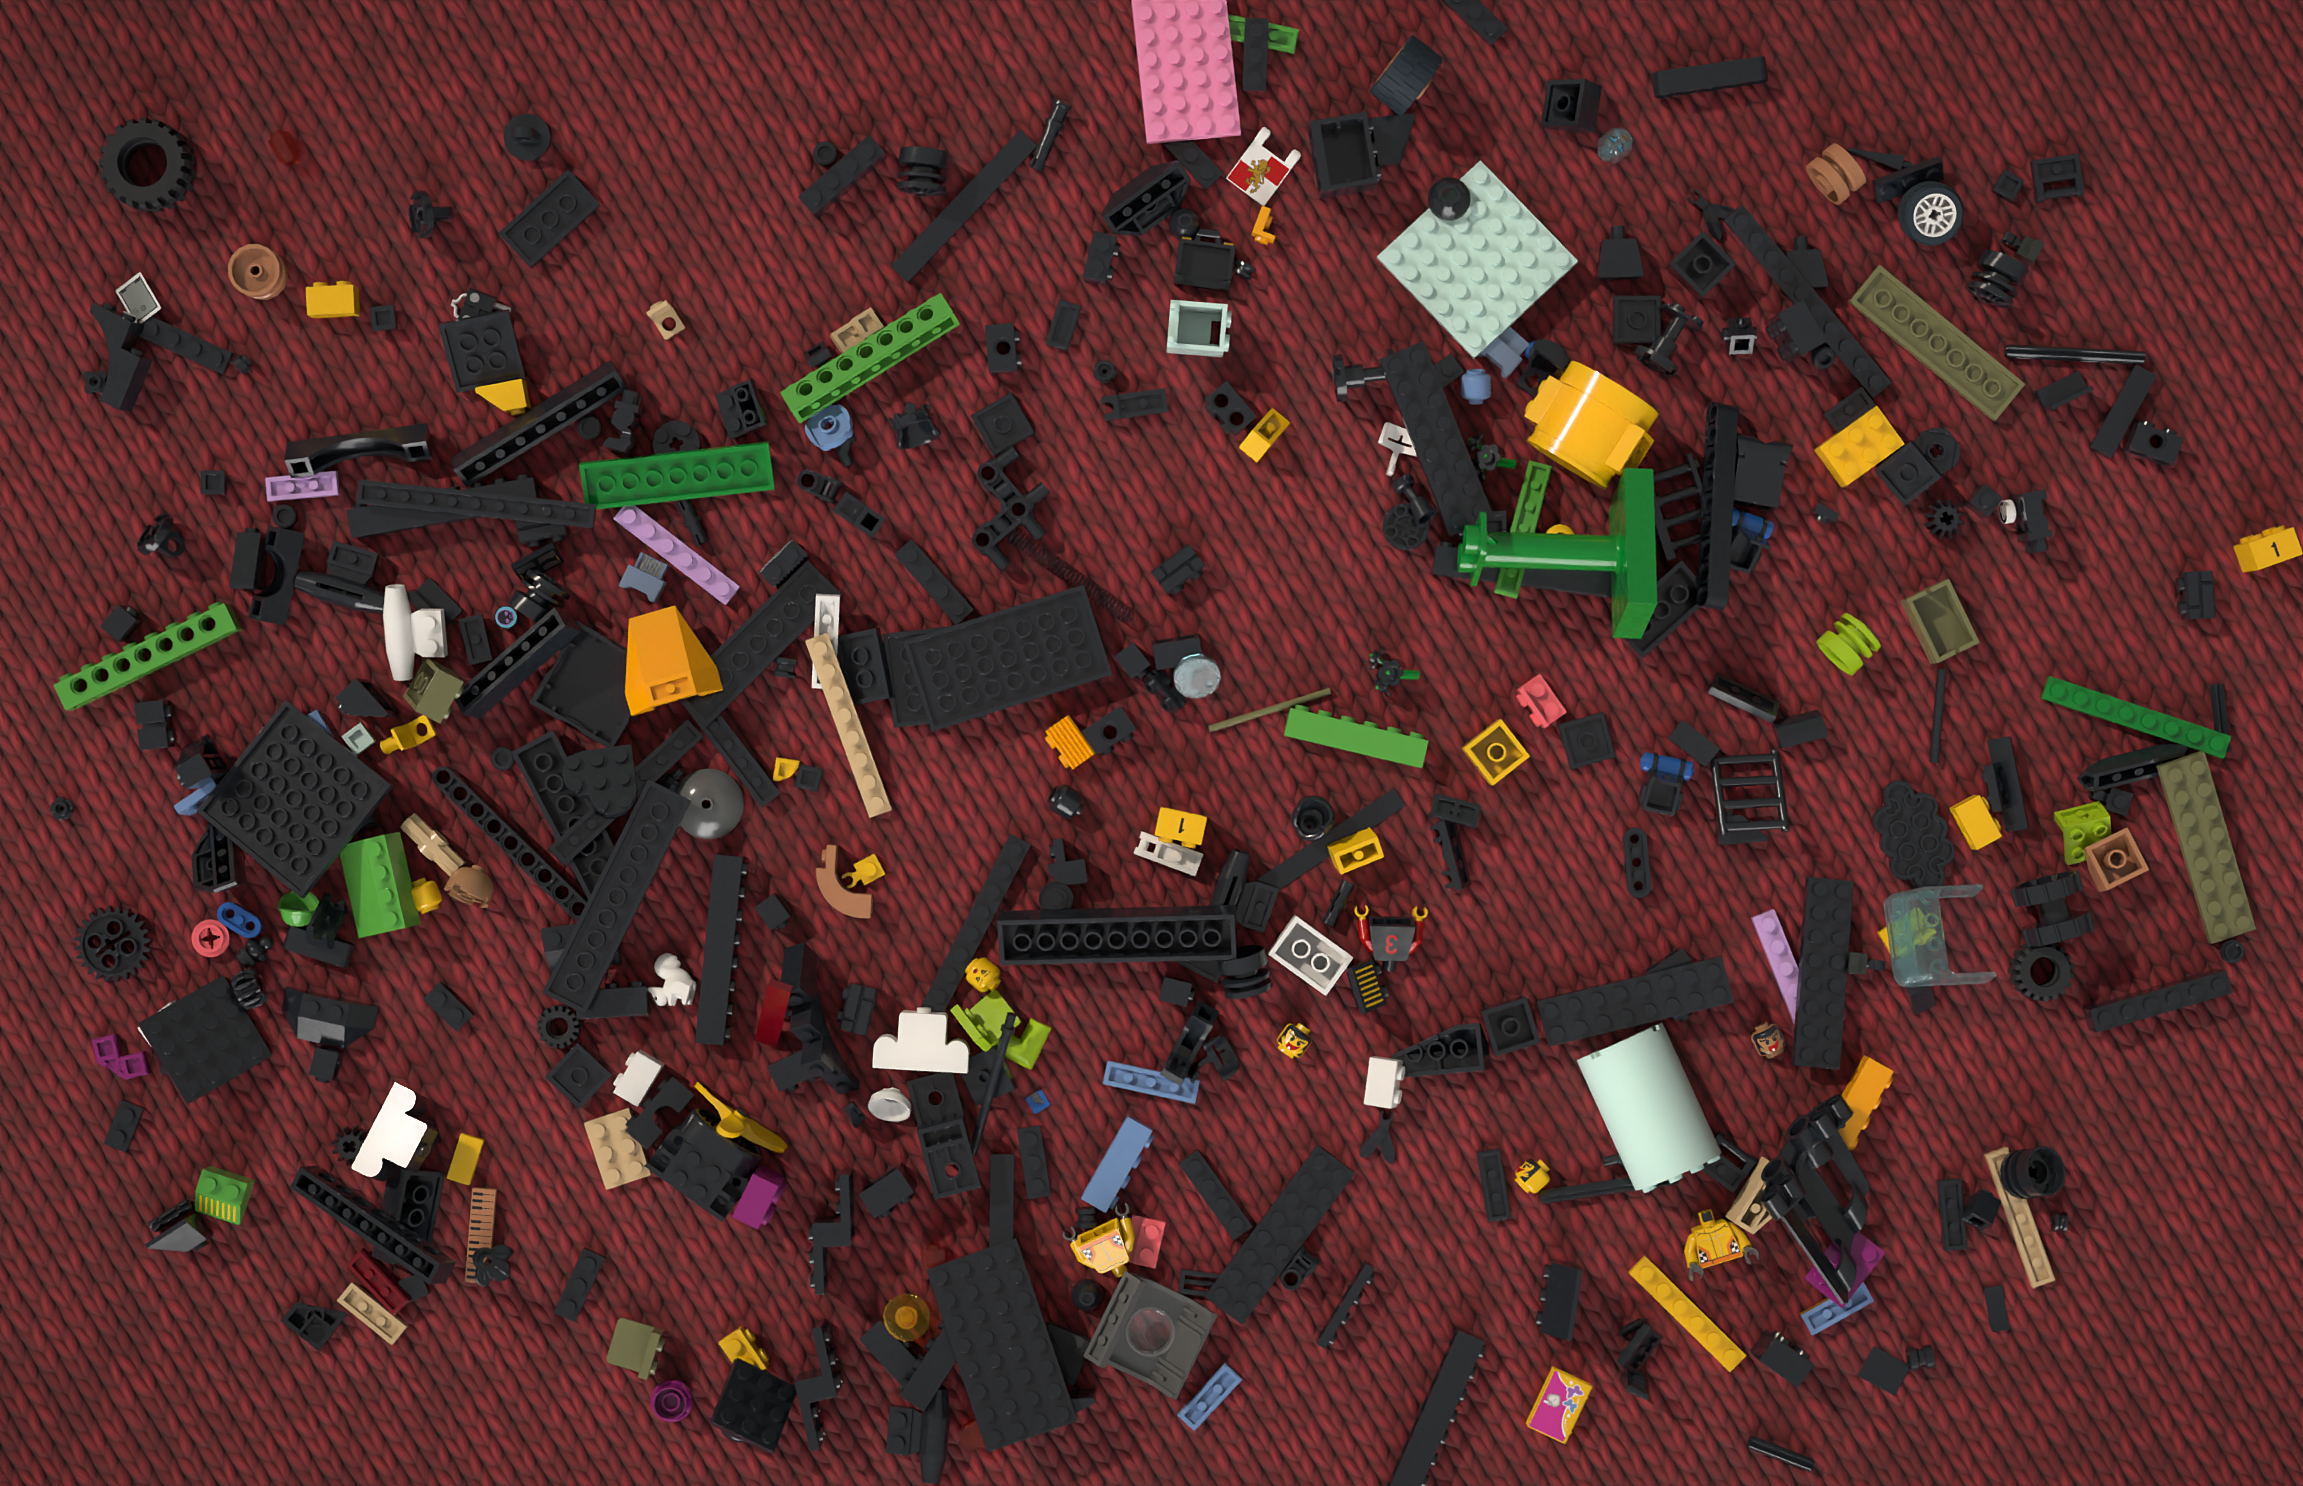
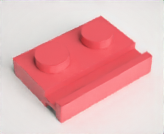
[1128,1214,1166,1269]

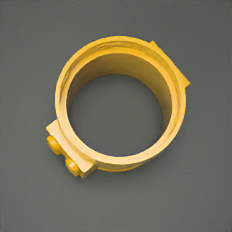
[1524,361,1659,489]

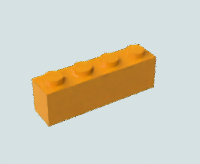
[1838,1055,1894,1151]

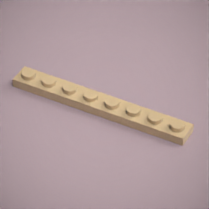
[805,632,892,818]

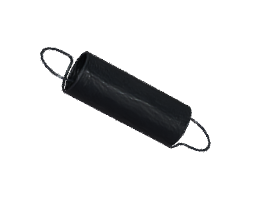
[1614,1318,1649,1337]

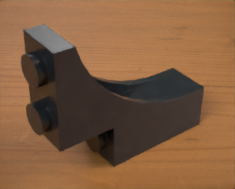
[89,302,153,412]

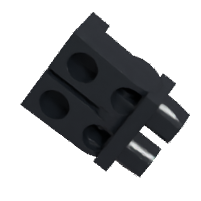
[2011,489,2052,554]

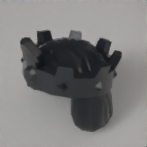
[888,402,941,450]

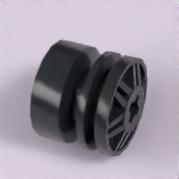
[897,146,949,197]
[1965,250,2029,308]
[507,568,571,622]
[1217,945,1273,999]
[2000,1146,2066,1199]

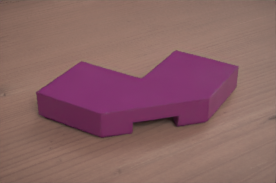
[91,1033,151,1080]

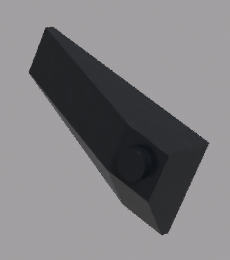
[1391,1023,1491,1078]

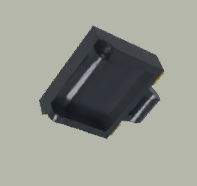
[1173,228,1236,292]

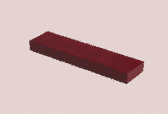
[754,978,793,1048]

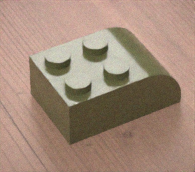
[403,657,464,723]

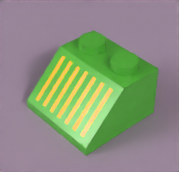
[195,1166,255,1225]

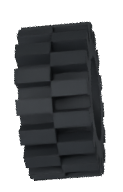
[536,1005,582,1048]

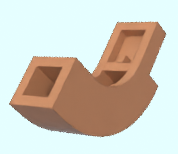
[816,844,873,918]

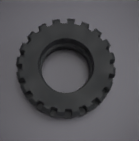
[99,118,197,213]

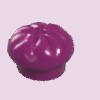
[651,1380,693,1422]

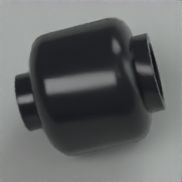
[1047,784,1084,819]

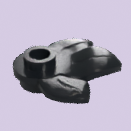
[472,1244,514,1287]

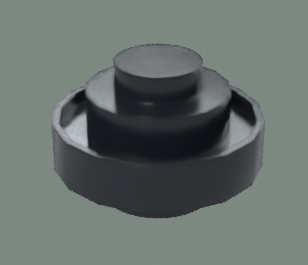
[1039,881,1073,910]

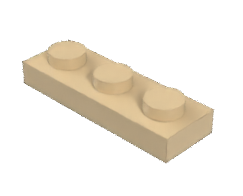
[337,1281,409,1345]

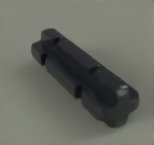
[149,1198,194,1232]

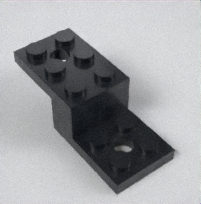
[906,1072,981,1199]
[808,1168,855,1295]
[795,1319,844,1451]

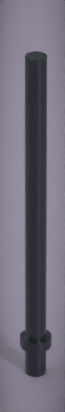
[970,1012,1017,1156]

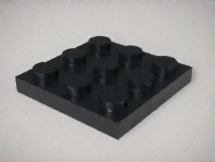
[438,309,527,393]
[709,1358,797,1454]

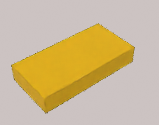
[447,1133,485,1185]

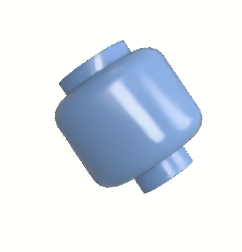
[1461,369,1491,404]

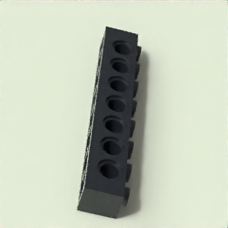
[290,1165,456,1285]

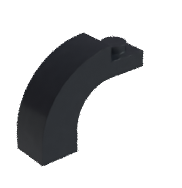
[1160,1000,1220,1086]

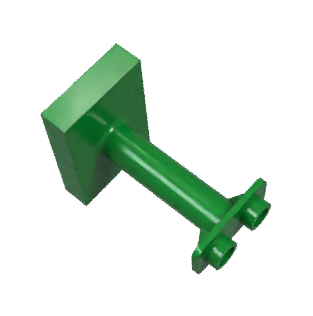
[1457,468,1657,639]

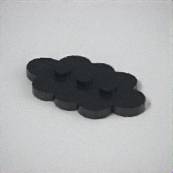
[1872,780,1955,892]

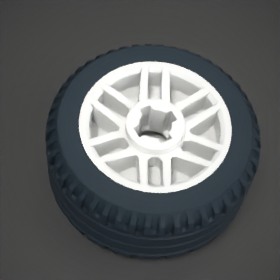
[1898,181,1964,246]

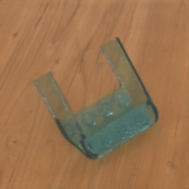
[1884,884,1996,987]

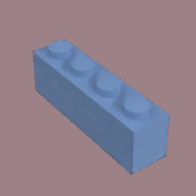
[1081,1114,1154,1213]

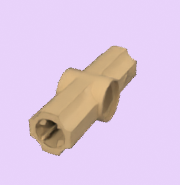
[400,813,466,876]

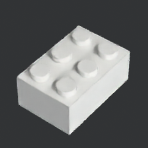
[1267,915,1354,996]

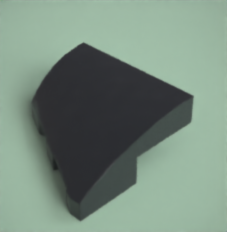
[1372,113,1415,168]
[281,1302,348,1351]

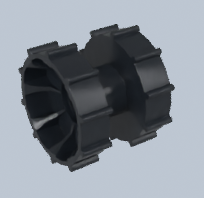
[2011,870,2095,947]

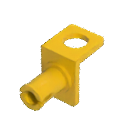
[380,715,437,755]

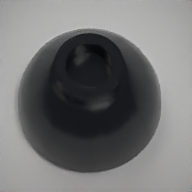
[1169,207,1202,239]
[1071,1279,1104,1312]

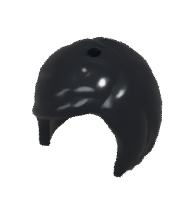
[1291,796,1335,841]

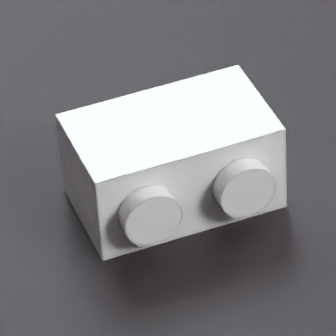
[613,1050,665,1107]
[1364,1056,1405,1109]

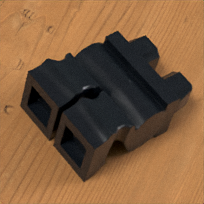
[602,390,645,457]

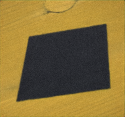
[1858,1346,1909,1396]

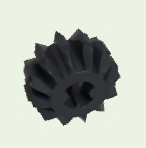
[1924,499,1965,539]
[231,968,268,1010]
[332,1125,367,1166]

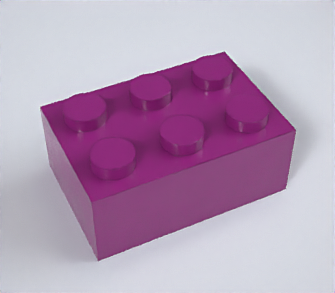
[732,1165,787,1229]

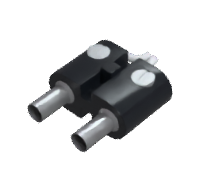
[451,287,512,319]

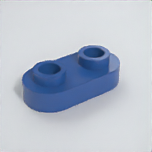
[217,902,263,938]

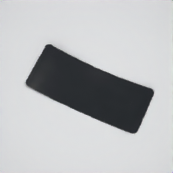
[1984,1285,2010,1332]

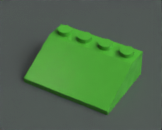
[340,832,421,938]

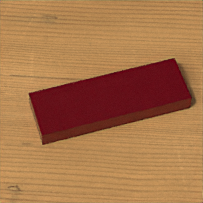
[346,1247,412,1316]

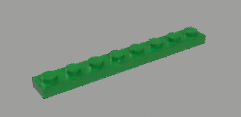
[2040,676,2231,759]

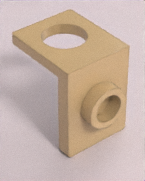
[646,300,685,340]

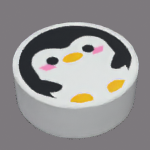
[1999,500,2016,524]

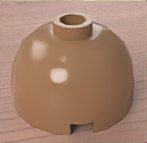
[444,865,494,908]

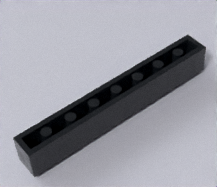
[450,360,628,487]
[346,474,541,539]
[1431,542,1611,598]
[695,854,749,1045]
[1386,1327,1486,1486]

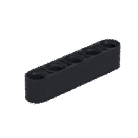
[1651,56,1769,99]

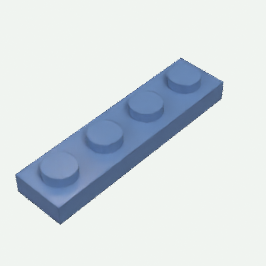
[1103,1060,1200,1104]

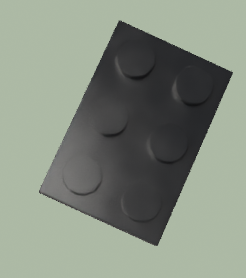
[837,628,894,705]

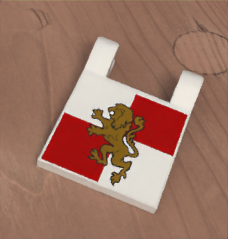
[1226,127,1301,206]

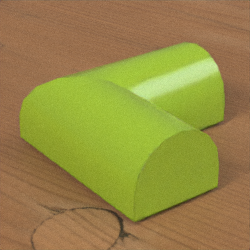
[994,1018,1052,1070]

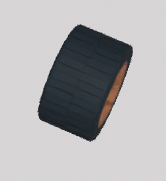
[1370,35,1443,116]

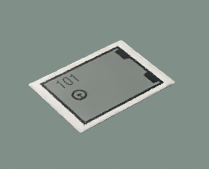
[116,272,161,323]

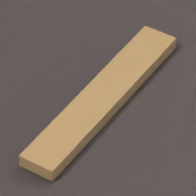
[1984,1147,2055,1288]

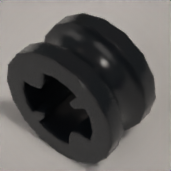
[1232,260,1256,280]
[2050,1211,2068,1233]

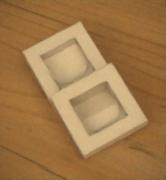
[830,307,884,354]

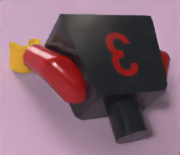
[1355,905,1428,972]

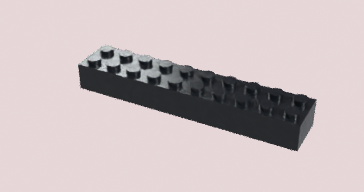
[997,905,1238,965]

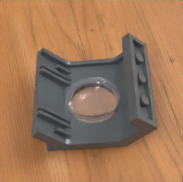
[1084,1271,1218,1399]

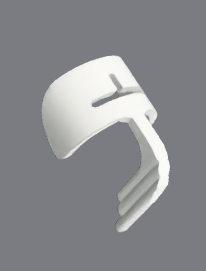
[1378,422,1417,476]

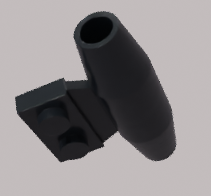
[295,541,385,614]
[1208,848,1279,933]
[886,1386,950,1484]

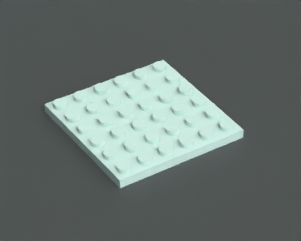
[1377,160,1578,359]

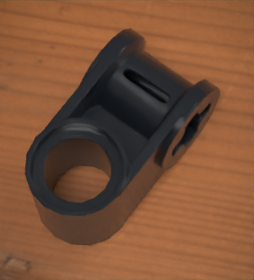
[797,470,844,505]
[1279,1244,1321,1290]

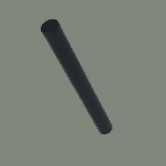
[1929,669,1947,763]

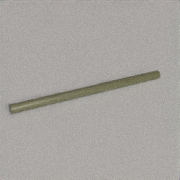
[1208,688,1331,732]

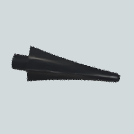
[1848,148,1913,172]

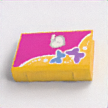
[1526,1366,1593,1444]

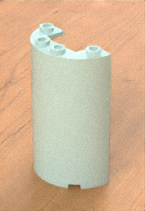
[1577,1022,1722,1193]

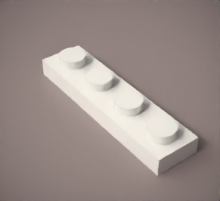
[812,594,840,689]

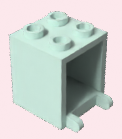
[1167,300,1232,357]

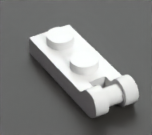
[1134,831,1203,876]

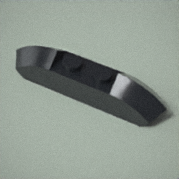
[2077,744,2191,792]

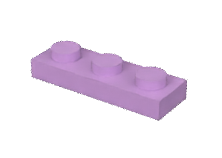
[265,471,340,502]

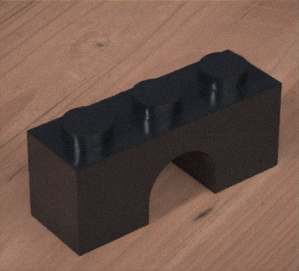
[625,1077,694,1150]

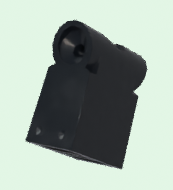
[1733,433,1793,511]

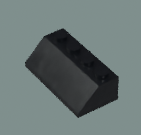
[372,1164,445,1264]

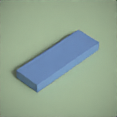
[1177,1362,1242,1431]

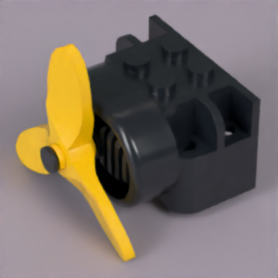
[645,1081,787,1222]

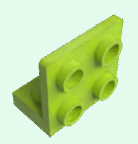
[2054,801,2111,865]
[950,989,1021,1052]

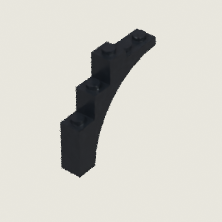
[781,942,860,1095]

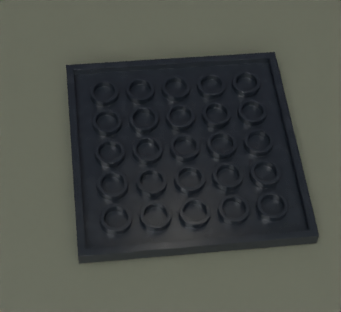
[197,700,394,899]

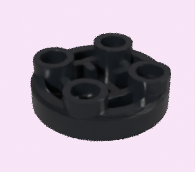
[1382,503,1430,550]

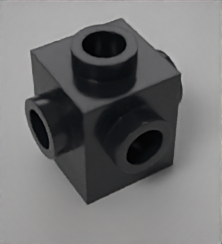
[1722,317,1757,354]

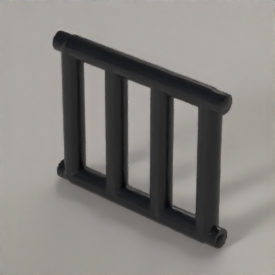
[1710,750,1790,836]

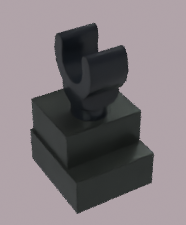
[2000,231,2045,266]
[1846,951,1885,974]

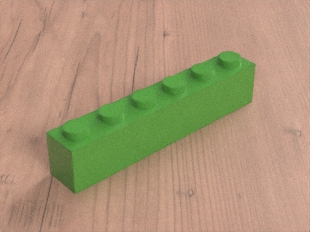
[1283,705,1429,768]

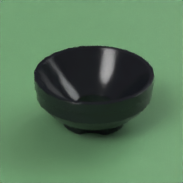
[1428,177,1471,221]

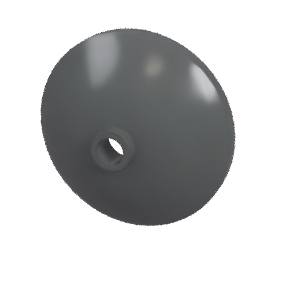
[676,769,744,839]

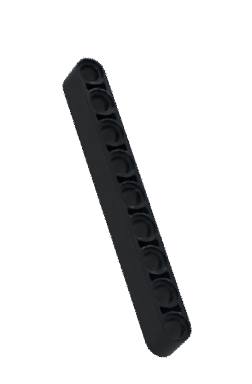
[1697,402,1738,610]
[432,766,588,920]

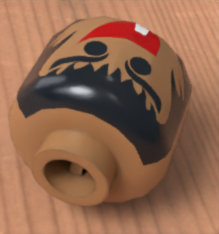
[1751,1021,1786,1058]

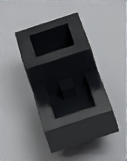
[832,491,886,538]

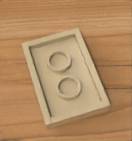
[584,1107,652,1190]

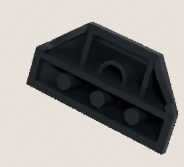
[1101,160,1191,236]
[191,824,247,893]
[281,986,379,1048]

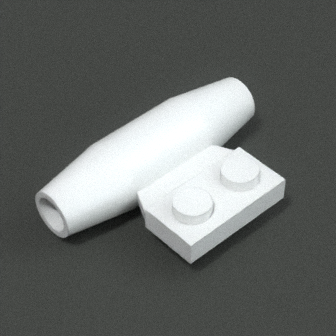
[383,584,448,681]

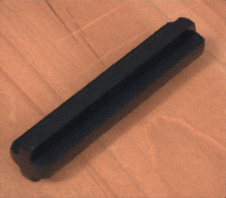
[2210,683,2231,753]
[1747,1435,1815,1472]

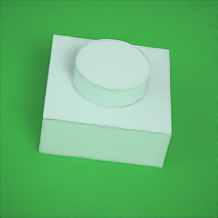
[341,722,376,755]

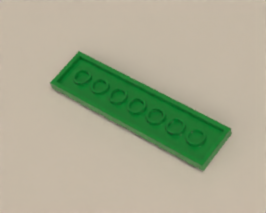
[579,442,775,509]

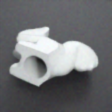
[648,953,697,1006]

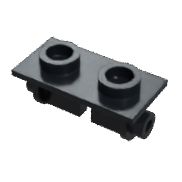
[1142,668,1188,716]

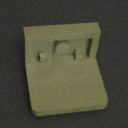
[606,1317,666,1380]

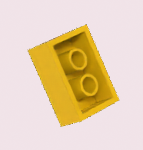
[1814,406,1904,488]

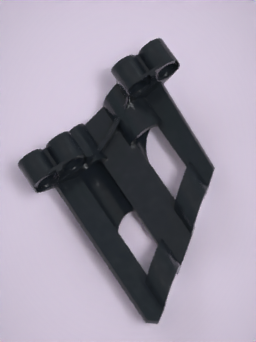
[1761,1094,1870,1305]

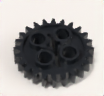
[74,906,154,982]

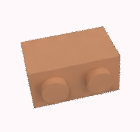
[2084,827,2149,892]

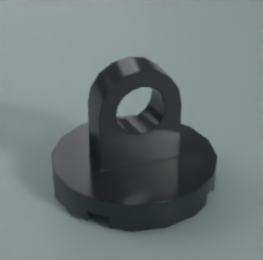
[503,113,552,162]
[408,191,454,238]
[137,512,185,558]

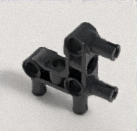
[972,446,1050,571]

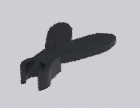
[1687,190,1734,240]
[1359,1109,1395,1164]

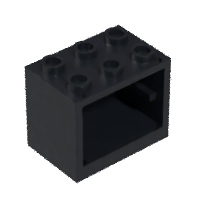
[1308,112,1382,199]

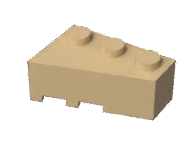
[1725,1157,1772,1234]

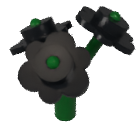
[1466,432,1516,482]
[1368,647,1420,697]

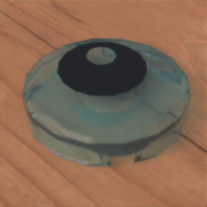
[1173,654,1221,698]

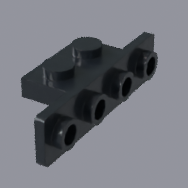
[1983,736,2029,832]

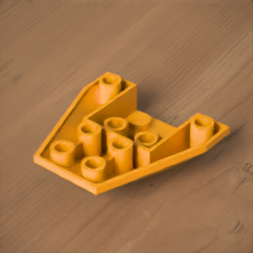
[625,606,723,716]

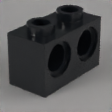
[1204,381,1257,437]

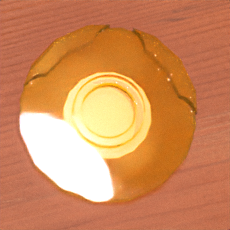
[883,1293,930,1341]

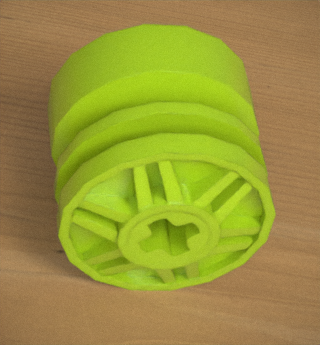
[1816,613,1881,676]

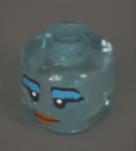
[1597,128,1633,163]

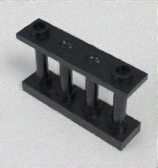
[1645,453,1702,562]

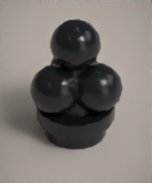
[235,936,274,969]

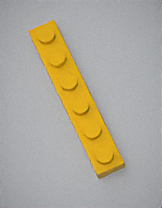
[1628,1255,1746,1372]

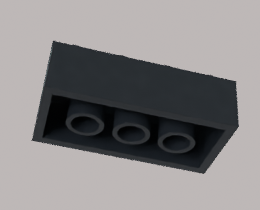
[1607,560,1700,659]

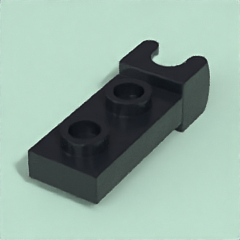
[1101,388,1168,422]

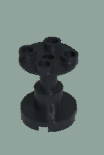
[1633,303,1704,378]
[1332,349,1394,402]

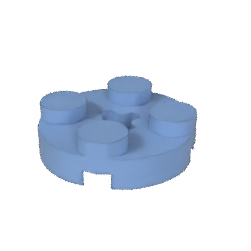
[805,404,853,451]

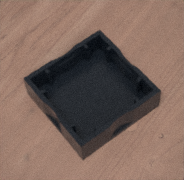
[530,621,636,747]

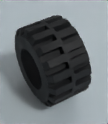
[2008,943,2074,1001]

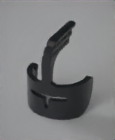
[1187,1033,1240,1084]

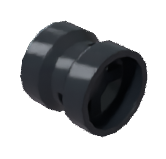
[1905,1344,1935,1371]

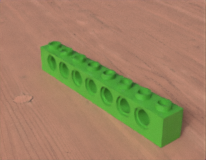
[780,293,960,423]
[53,601,243,711]

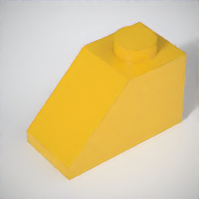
[475,379,531,416]
[1239,408,1290,462]

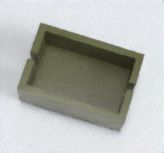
[1900,579,1980,664]

